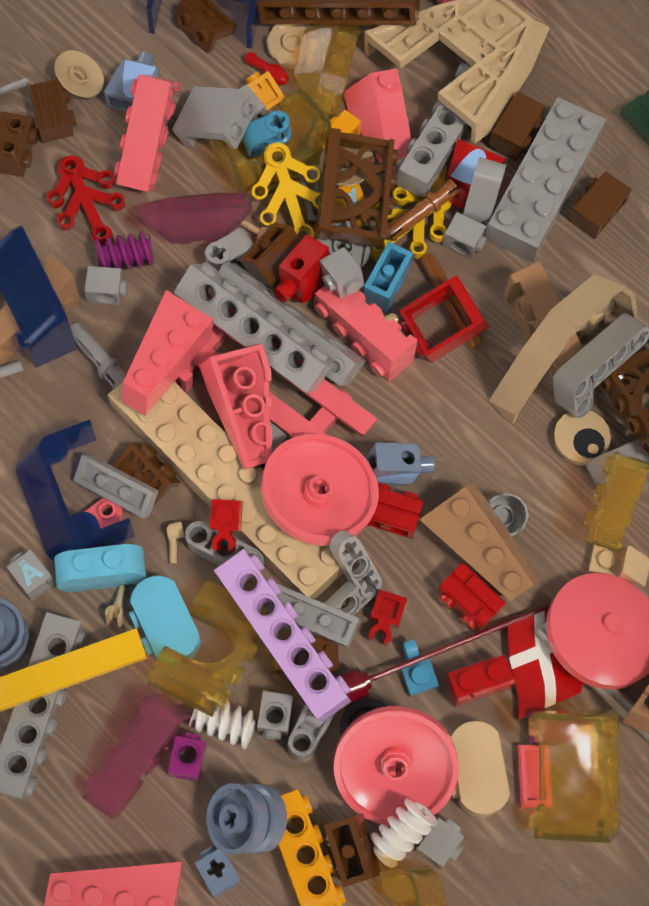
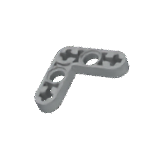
[320,530,382,637]

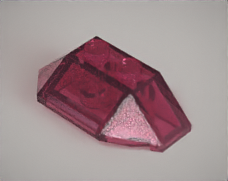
[140,192,252,244]

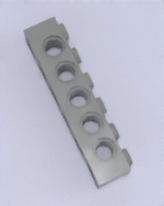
[394,62,472,198]
[173,263,334,393]
[209,263,366,386]
[0,612,87,802]

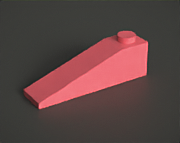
[344,69,412,179]
[199,344,272,470]

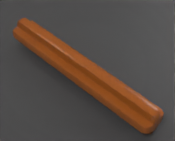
[420,253,483,349]

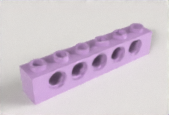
[214,549,351,723]

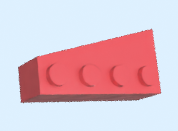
[114,74,182,192]
[314,285,417,382]
[121,290,214,416]
[44,862,184,906]

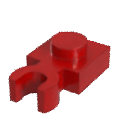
[209,499,243,552]
[369,589,408,646]

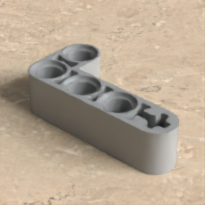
[553,313,649,418]

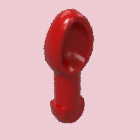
[244,52,289,86]

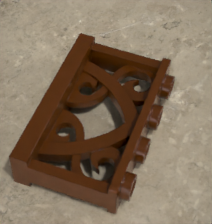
[315,127,398,248]
[599,349,649,456]

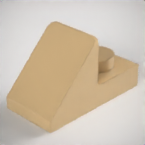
[587,543,649,588]

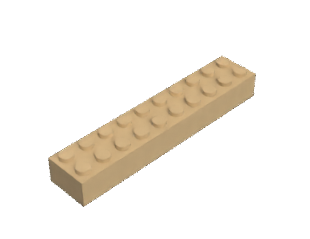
[108,382,343,599]

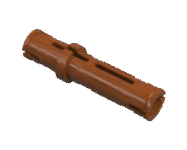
[390,179,459,241]

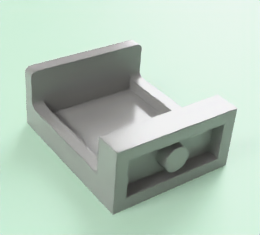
[172,86,257,149]

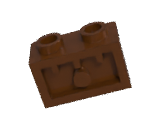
[174,0,237,53]
[112,443,181,507]

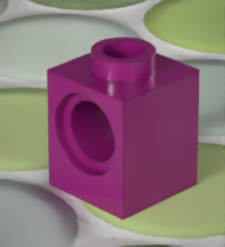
[168,733,207,782]

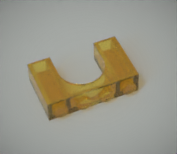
[147,579,269,717]

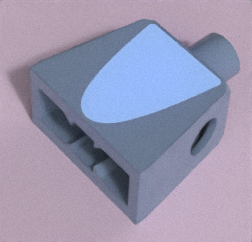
[104,52,160,112]
[366,442,435,487]

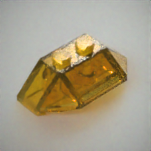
[293,24,360,117]

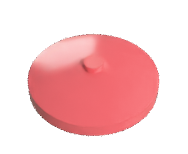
[260,434,379,546]
[546,573,649,690]
[334,706,459,826]

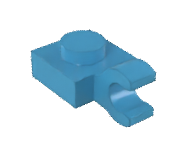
[401,639,439,696]

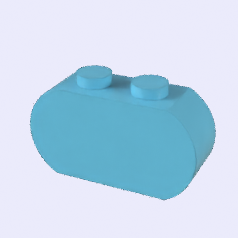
[54,544,146,592]
[129,576,201,667]

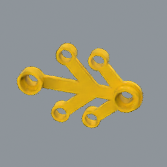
[251,142,320,238]
[369,187,452,262]

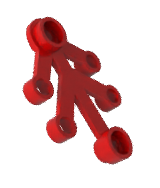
[47,155,125,246]

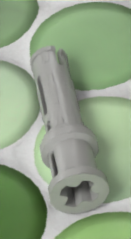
[67,322,127,390]

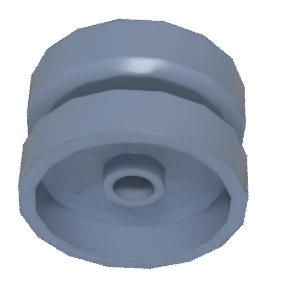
[0,598,31,671]
[206,783,287,855]

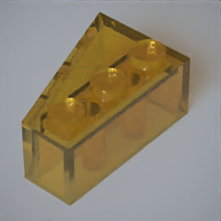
[582,450,649,553]

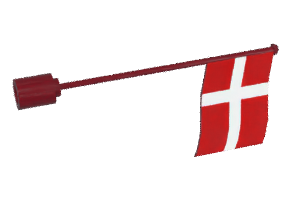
[323,603,583,720]

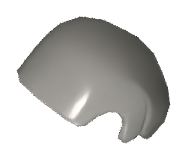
[488,493,529,536]

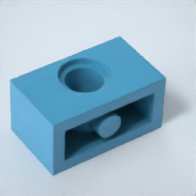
[363,241,413,312]

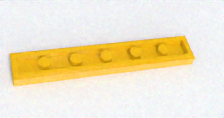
[0,628,147,712]

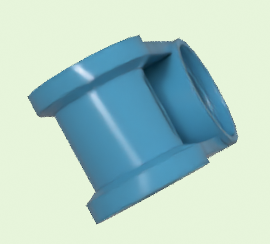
[241,111,292,157]

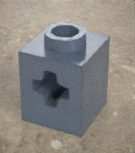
[195,846,241,899]

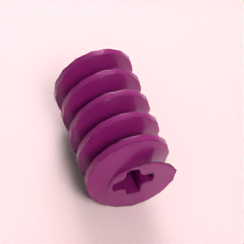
[94,232,154,269]

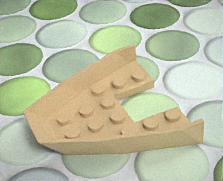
[364,0,550,144]
[489,274,638,425]

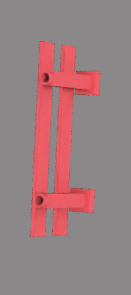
[174,293,377,445]

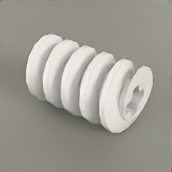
[189,693,257,749]
[370,798,438,868]

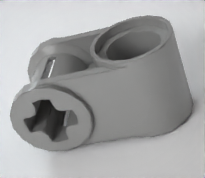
[205,228,254,273]
[287,704,336,762]

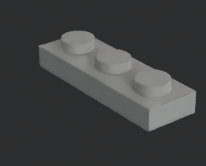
[73,454,159,519]
[265,584,360,648]

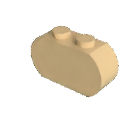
[451,721,510,818]

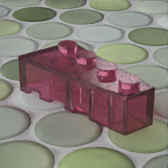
[82,693,193,819]

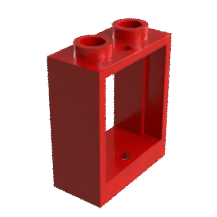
[399,275,489,363]

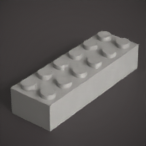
[485,97,606,262]

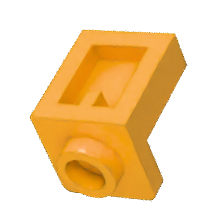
[245,71,285,111]

